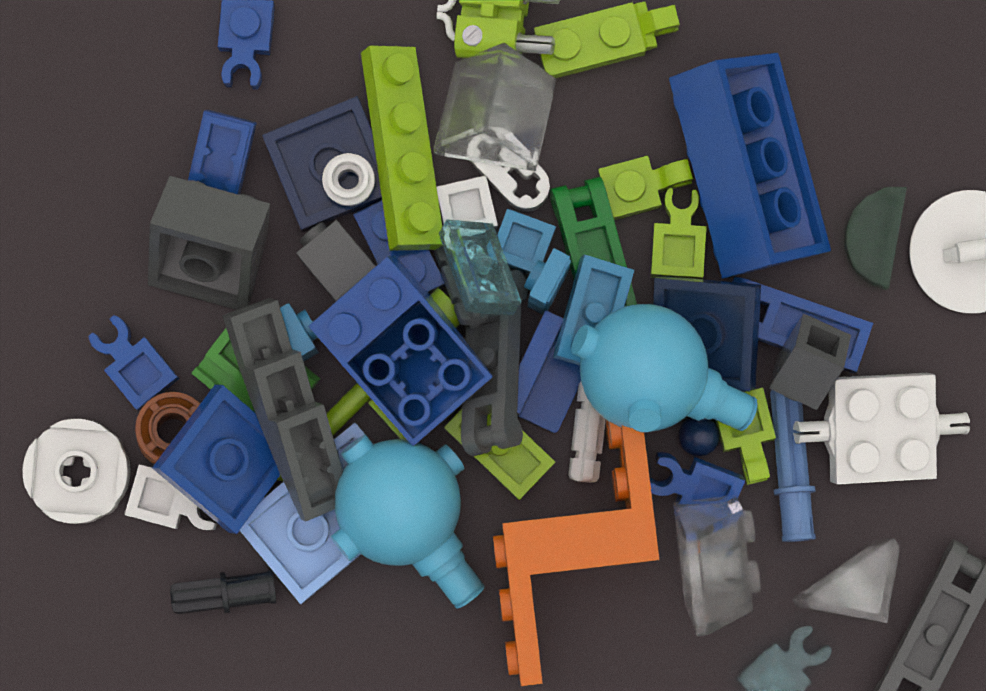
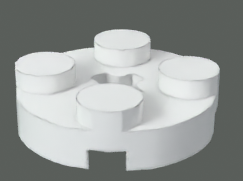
[23,419,131,524]

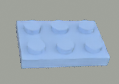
[240,423,373,604]

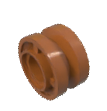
[135,392,200,465]

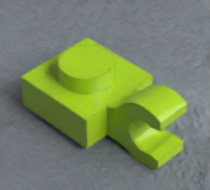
[598,156,693,220]
[715,388,776,485]

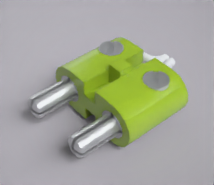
[437,0,560,62]

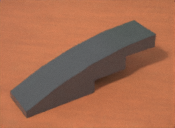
[222,298,343,522]

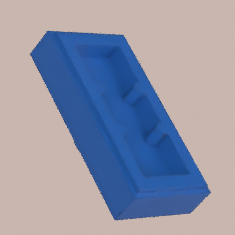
[188,109,257,195]

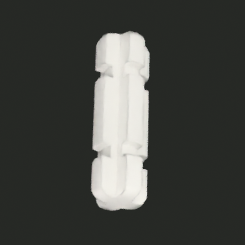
[568,382,605,483]

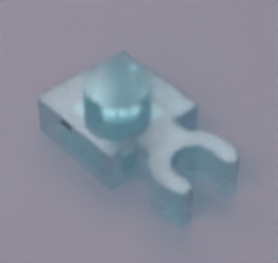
[736,625,832,691]

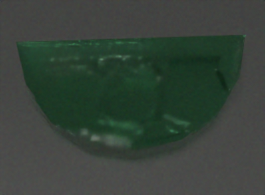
[844,187,907,290]

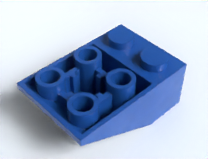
[308,255,493,446]

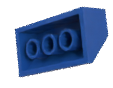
[669,53,831,279]

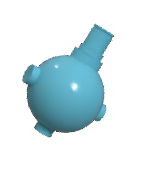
[571,304,757,432]
[330,435,485,609]

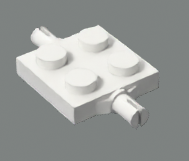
[793,373,970,484]

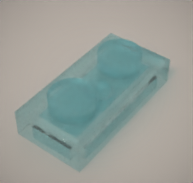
[439,219,522,315]

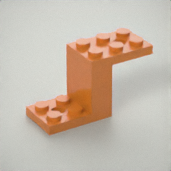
[493,419,659,686]

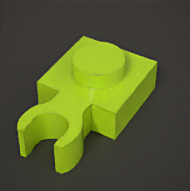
[651,188,706,279]

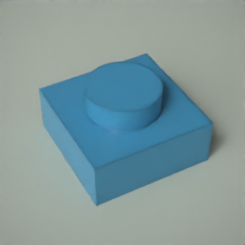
[489,209,556,274]
[280,303,319,362]

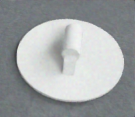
[909,190,986,314]

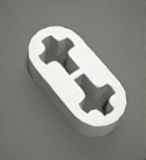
[468,125,550,212]

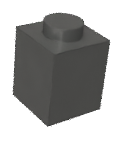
[296,220,376,302]
[769,313,851,410]

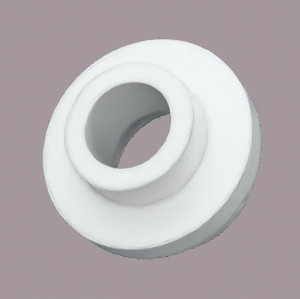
[322,153,375,206]

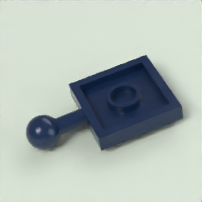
[653,276,761,456]

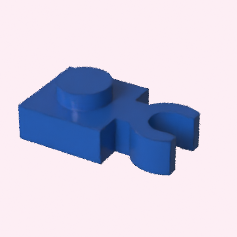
[218,0,275,90]
[88,315,180,412]
[650,452,745,528]

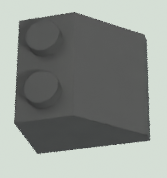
[148,176,271,310]

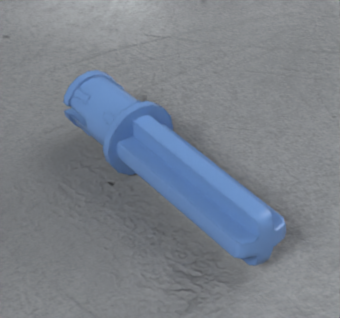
[770,390,816,542]

